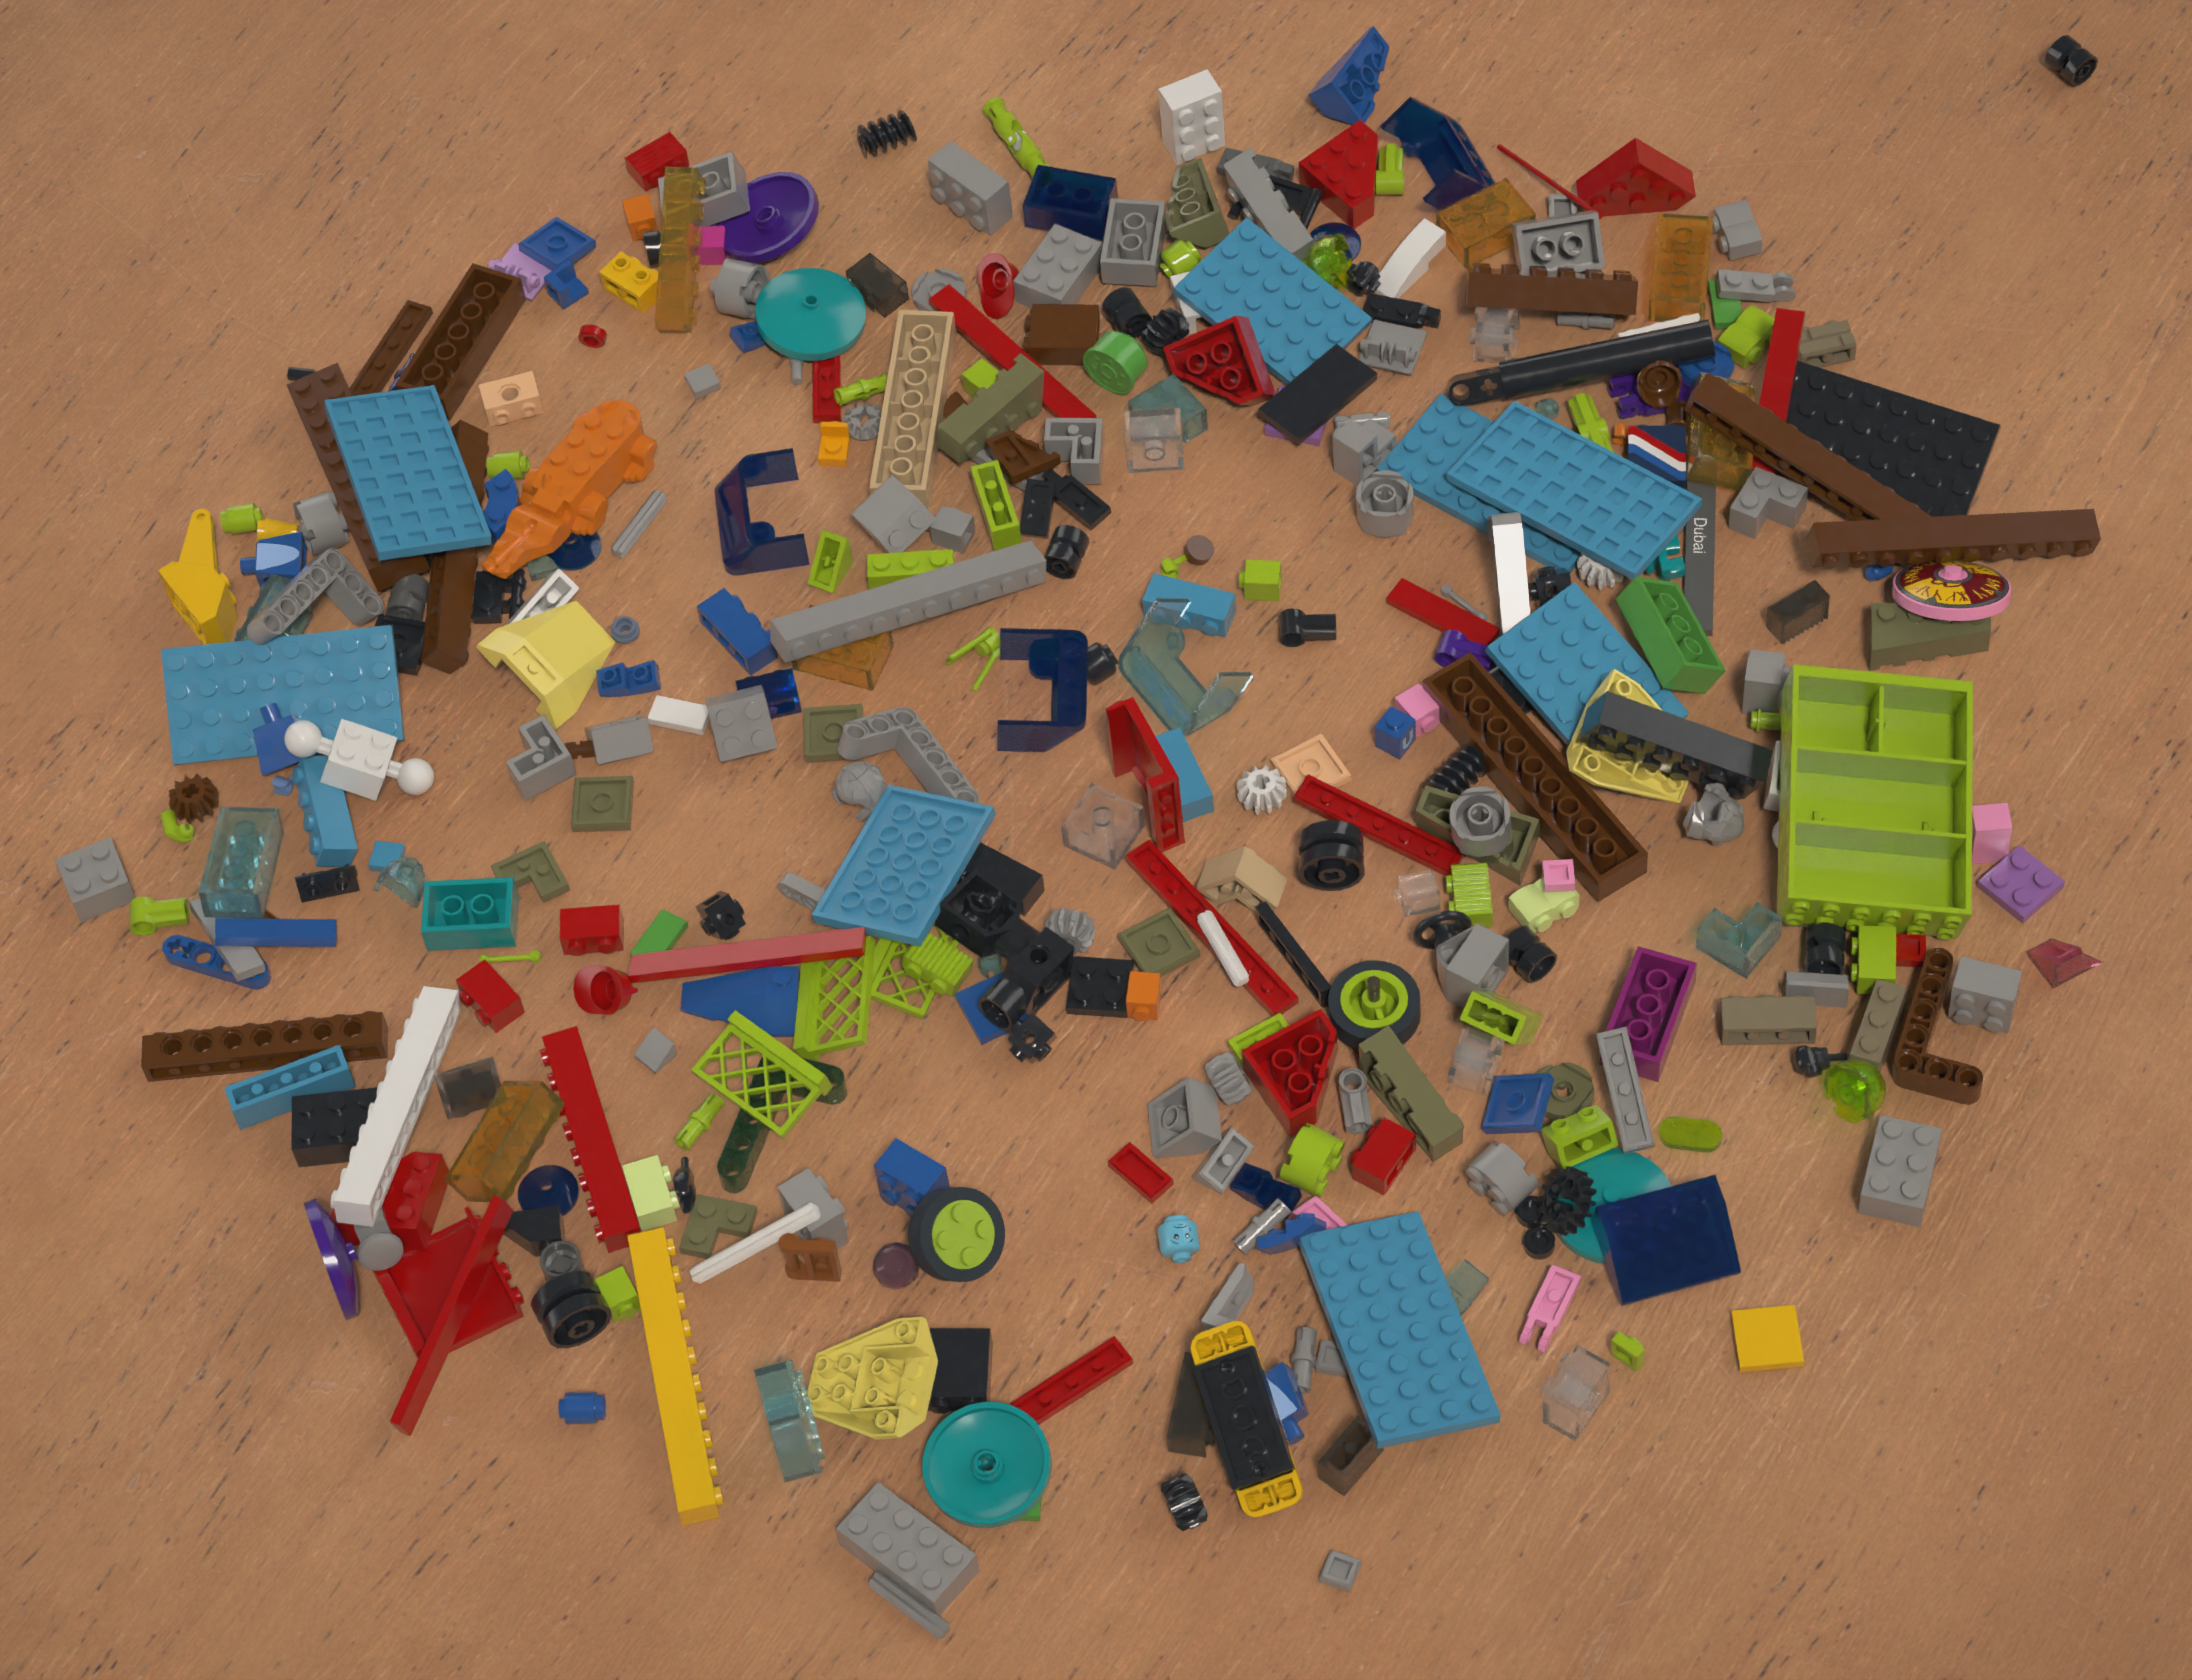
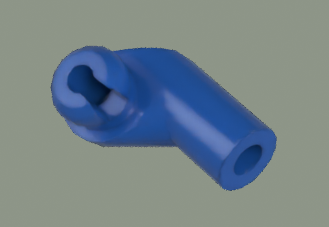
[1865,564,1894,581]

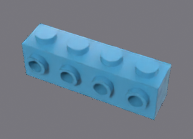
[292,756,358,867]
[224,1045,356,1130]

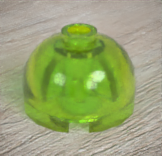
[1304,234,1352,289]
[1824,1059,1886,1123]

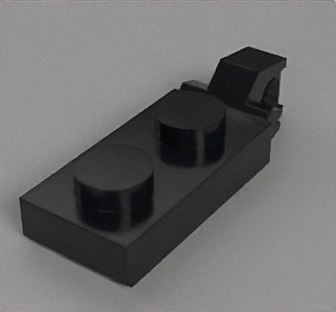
[1363,293,1441,329]
[1042,468,1111,530]

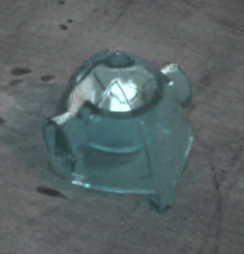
[373,857,426,908]

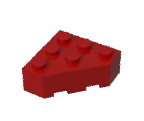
[1298,120,1379,230]
[1576,137,1696,217]
[1163,315,1276,406]
[1242,1009,1338,1137]
[331,1152,451,1251]

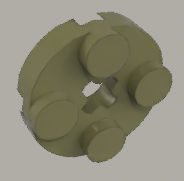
[1538,1063,1594,1121]

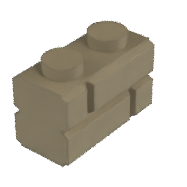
[1797,320,1856,368]

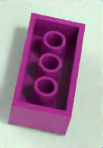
[1599,946,1697,1082]

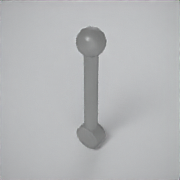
[1441,584,1488,621]

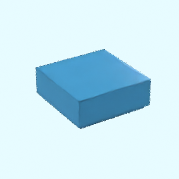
[368,841,406,874]

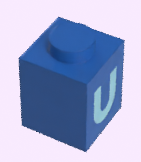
[1375,706,1416,760]

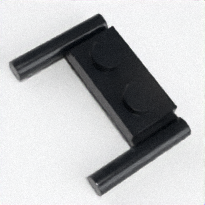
[1227,175,1324,229]

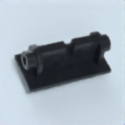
[295,863,360,903]

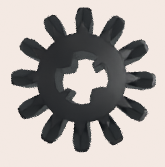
[1142,307,1189,356]
[1161,1473,1208,1531]

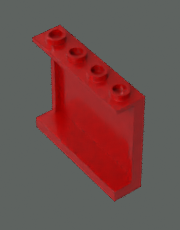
[1106,697,1185,852]
[372,1206,524,1359]

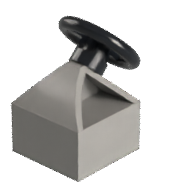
[1413,911,1509,1009]

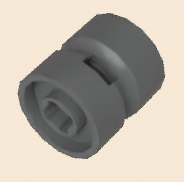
[385,574,429,621]
[540,1241,585,1283]

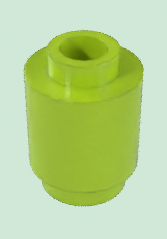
[487,451,530,479]
[220,503,264,535]

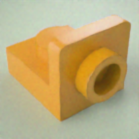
[818,421,851,467]

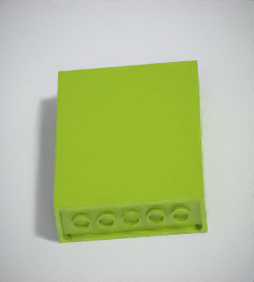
[1777,664,1973,940]

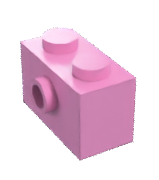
[1972,803,2012,864]

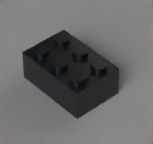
[291,1087,378,1167]

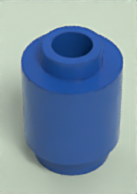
[558,1392,606,1425]

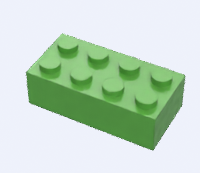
[1616,576,1726,694]

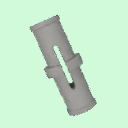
[1557,311,1616,330]
[1233,1198,1291,1255]
[1291,1327,1317,1394]

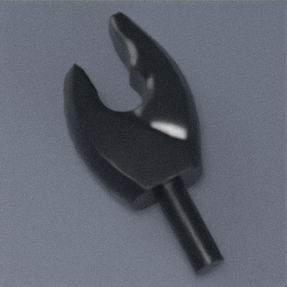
[673,1157,696,1214]

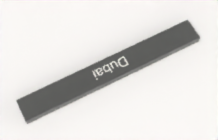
[1684,443,1717,636]

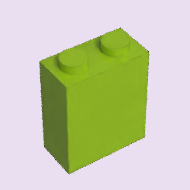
[1460,990,1544,1045]

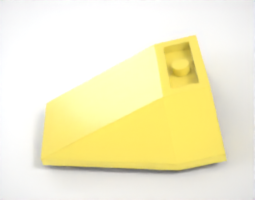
[476,601,615,731]
[1566,669,1689,804]
[803,1317,938,1440]

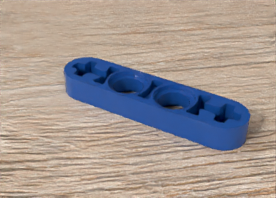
[162,935,271,990]

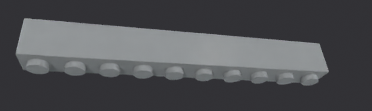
[770,540,1047,663]

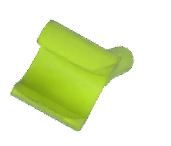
[1161,554,1188,578]

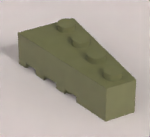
[937,354,1044,464]
[1869,603,1991,671]
[1416,785,1540,886]
[1359,1025,1464,1162]

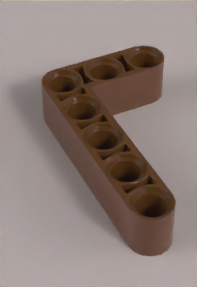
[1892,948,1983,1105]

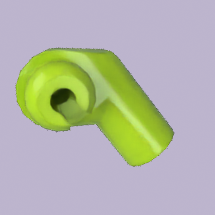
[161,810,194,843]

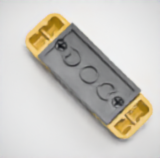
[1191,1321,1303,1518]

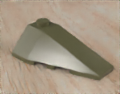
[1165,158,1230,248]

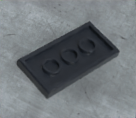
[1258,344,1377,445]

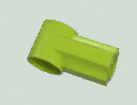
[1376,144,1404,195]
[130,897,190,936]

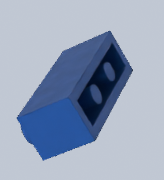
[697,588,778,676]

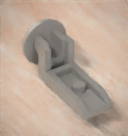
[353,1206,403,1271]
[1201,1262,1255,1330]

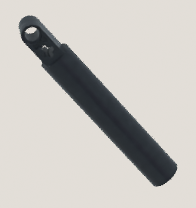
[1448,319,1716,405]

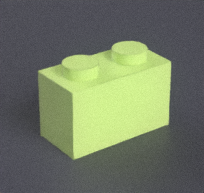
[622,1155,680,1232]

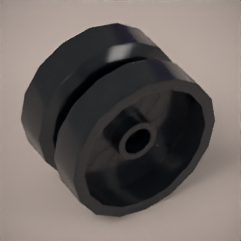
[1298,820,1365,891]
[531,1271,612,1349]

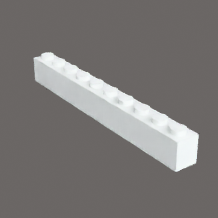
[331,986,461,1227]

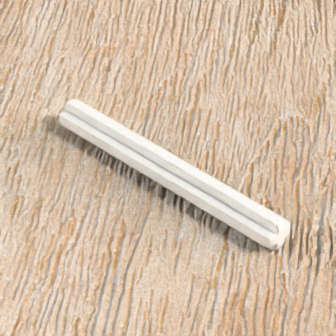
[690,1203,821,1284]

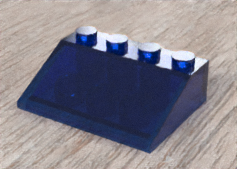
[1591,1175,1741,1306]

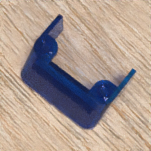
[1380,96,1500,215]
[715,448,810,576]
[997,628,1088,752]

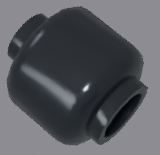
[1074,642,1119,685]

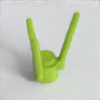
[946,627,1004,691]

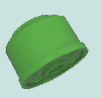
[1083,331,1148,395]

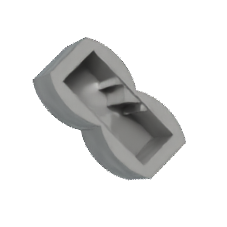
[1710,200,1762,260]

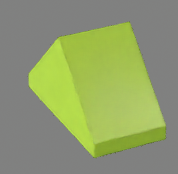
[807,529,853,593]

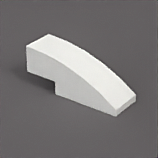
[1375,218,1446,298]

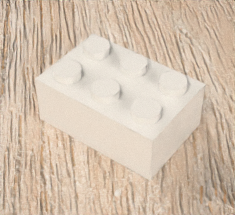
[1158,69,1225,165]

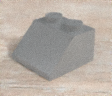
[851,475,937,553]
[1147,1077,1222,1159]

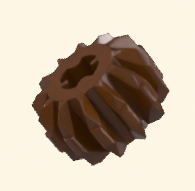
[169,774,219,824]

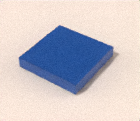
[518,217,596,271]
[955,971,1029,1045]
[1481,1073,1554,1134]

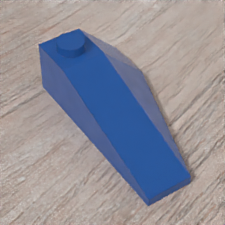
[1308,26,1389,124]
[680,966,800,1037]

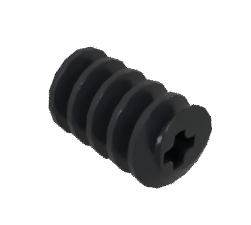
[857,110,917,159]
[1423,744,1486,796]

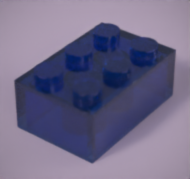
[1022,165,1118,241]

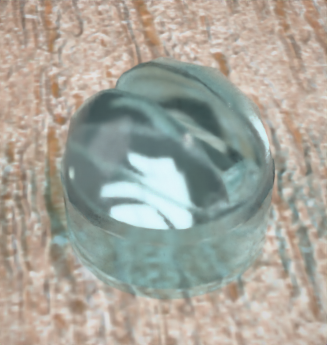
[1535,398,1559,420]
[977,955,1002,978]

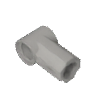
[1339,1068,1373,1135]

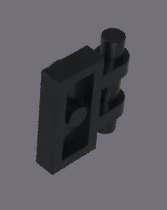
[472,568,527,624]

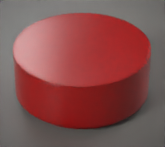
[578,324,607,348]

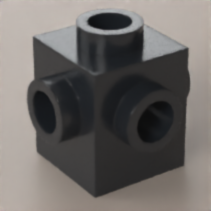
[1528,566,1572,607]
[695,891,746,940]
[1008,1013,1057,1064]

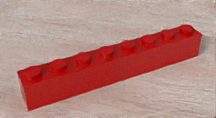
[540,1026,641,1253]

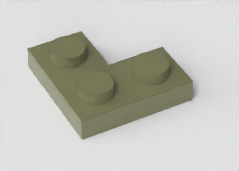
[491,841,570,903]
[679,1194,758,1259]

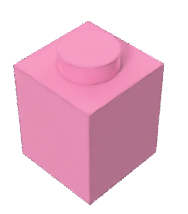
[1395,683,1440,737]

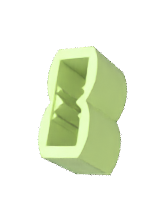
[1508,877,1580,933]

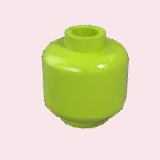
[1159,240,1201,279]

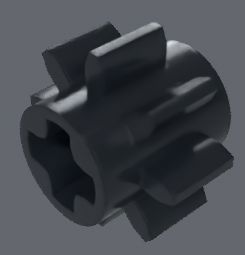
[1346,261,1381,296]

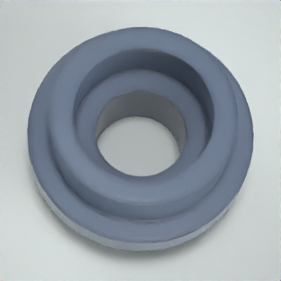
[611,616,640,644]

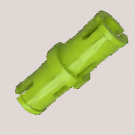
[834,373,888,406]
[673,1092,725,1151]

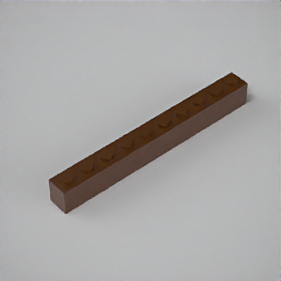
[1684,372,1932,521]
[421,420,489,674]
[1807,509,2101,569]

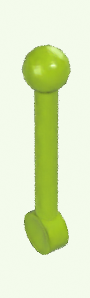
[479,950,541,963]

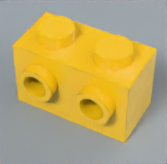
[599,251,665,314]

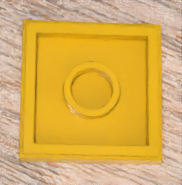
[1731,1305,1804,1373]

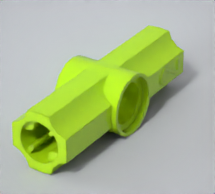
[1568,393,1613,452]

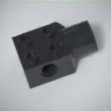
[935,868,1040,961]
[978,927,1075,1030]

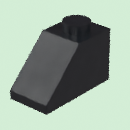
[503,1205,565,1257]

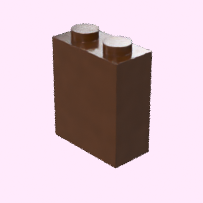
[1024,304,1100,366]

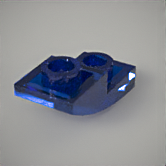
[1229,1163,1302,1220]

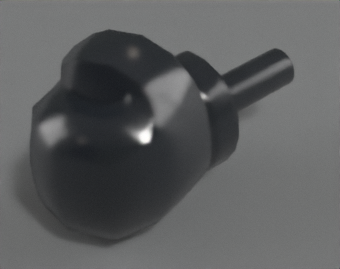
[1793,1045,1847,1078]

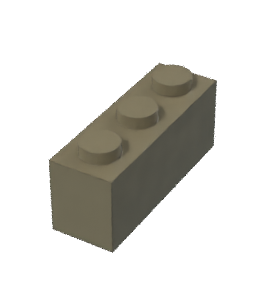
[1848,979,1907,1082]
[1720,994,1817,1045]

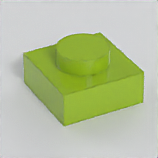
[1611,1331,1645,1372]

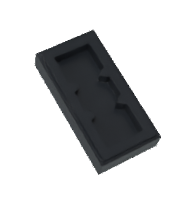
[1020,478,1057,539]

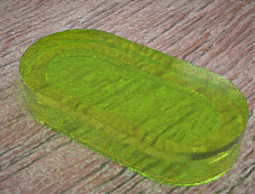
[1659,1116,1722,1153]

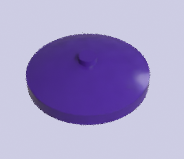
[716,172,819,263]
[304,1198,359,1321]

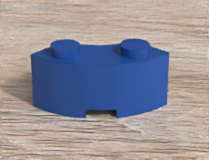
[482,469,521,546]

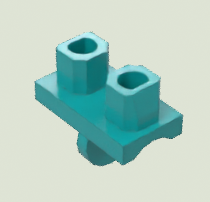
[1646,535,1685,582]

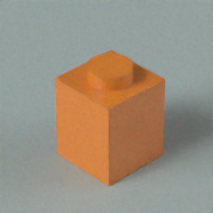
[622,194,658,241]
[1126,971,1162,1021]

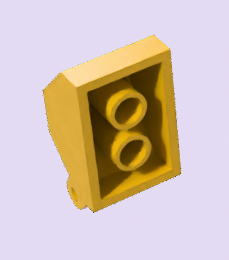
[158,509,238,645]

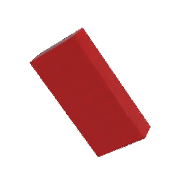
[1108,1142,1174,1204]

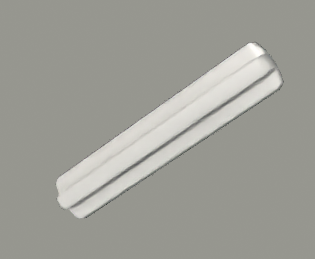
[1197,910,1249,987]

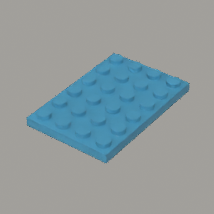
[1173,217,1372,385]
[1485,582,1689,746]
[812,785,996,947]

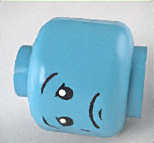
[1157,1215,1200,1263]

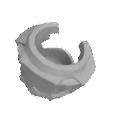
[832,761,888,822]
[1682,783,1745,846]

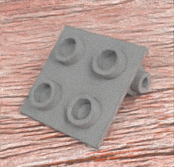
[1359,320,1428,375]

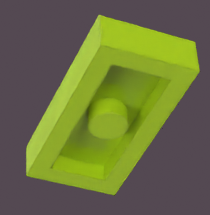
[1228,1013,1289,1067]

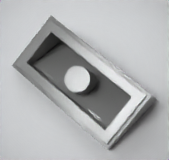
[1191,1127,1255,1194]

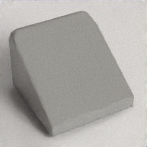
[1548,194,1577,217]
[634,1027,677,1074]

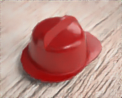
[977,253,1019,319]
[573,965,638,1015]

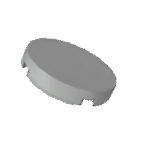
[912,268,967,311]

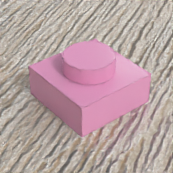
[1542,859,1575,892]

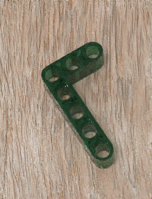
[717,1057,848,1193]

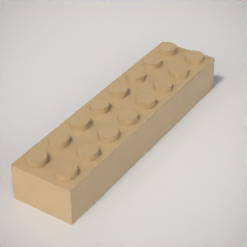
[869,310,957,510]

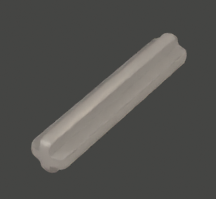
[611,490,667,559]
[868,1572,950,1639]

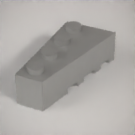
[1223,147,1316,261]

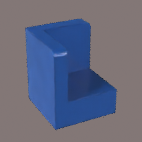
[544,261,589,310]

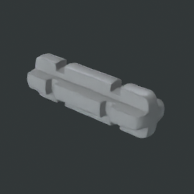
[1335,411,1390,429]

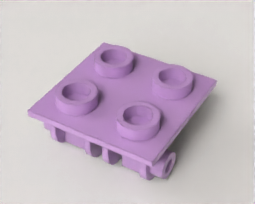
[488,243,552,301]

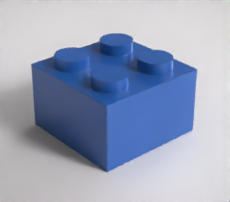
[874,1138,950,1217]

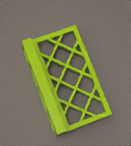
[857,922,960,1020]
[793,936,875,1063]
[691,1010,833,1139]

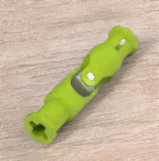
[982,97,1054,185]

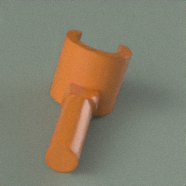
[1612,423,1628,445]

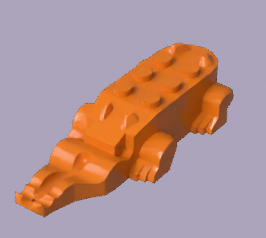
[481,400,657,579]

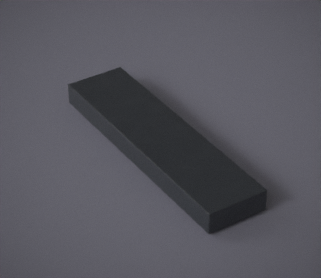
[1256,901,1331,1008]

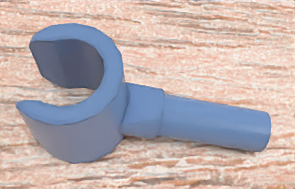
[272,775,294,796]

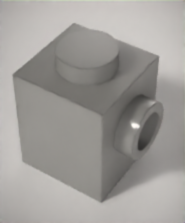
[929,506,975,554]

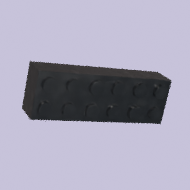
[1579,691,1773,800]

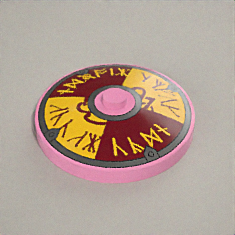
[1892,560,2012,621]

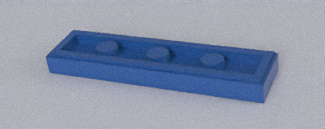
[215,918,337,947]

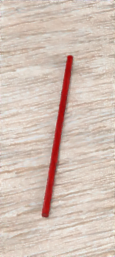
[1497,144,1603,219]

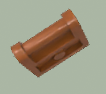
[778,1233,842,1282]

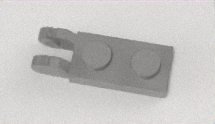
[1715,269,1796,302]

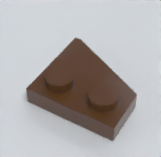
[985,430,1061,484]

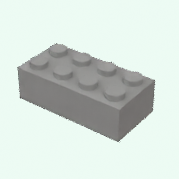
[836,1482,980,1616]

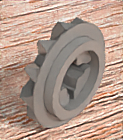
[842,401,882,440]

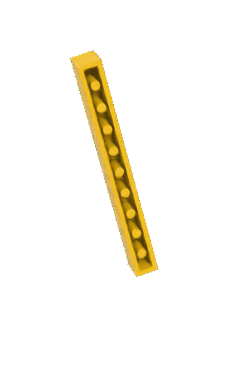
[627,1227,724,1526]

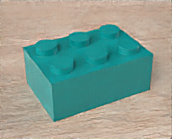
[421,877,519,951]

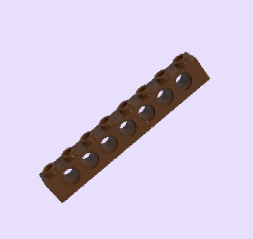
[141,1011,388,1082]

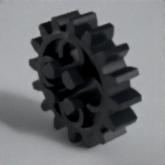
[1537,1166,1597,1236]

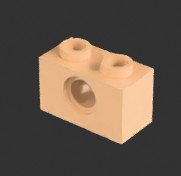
[479,371,544,427]

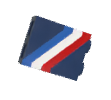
[1628,425,1686,490]

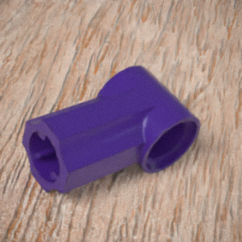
[1434,630,1494,670]

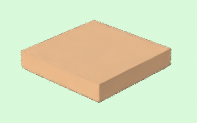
[1270,734,1352,807]

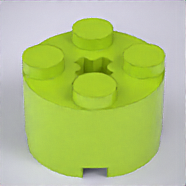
[1280,1123,1345,1197]

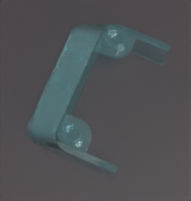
[1118,598,1253,736]

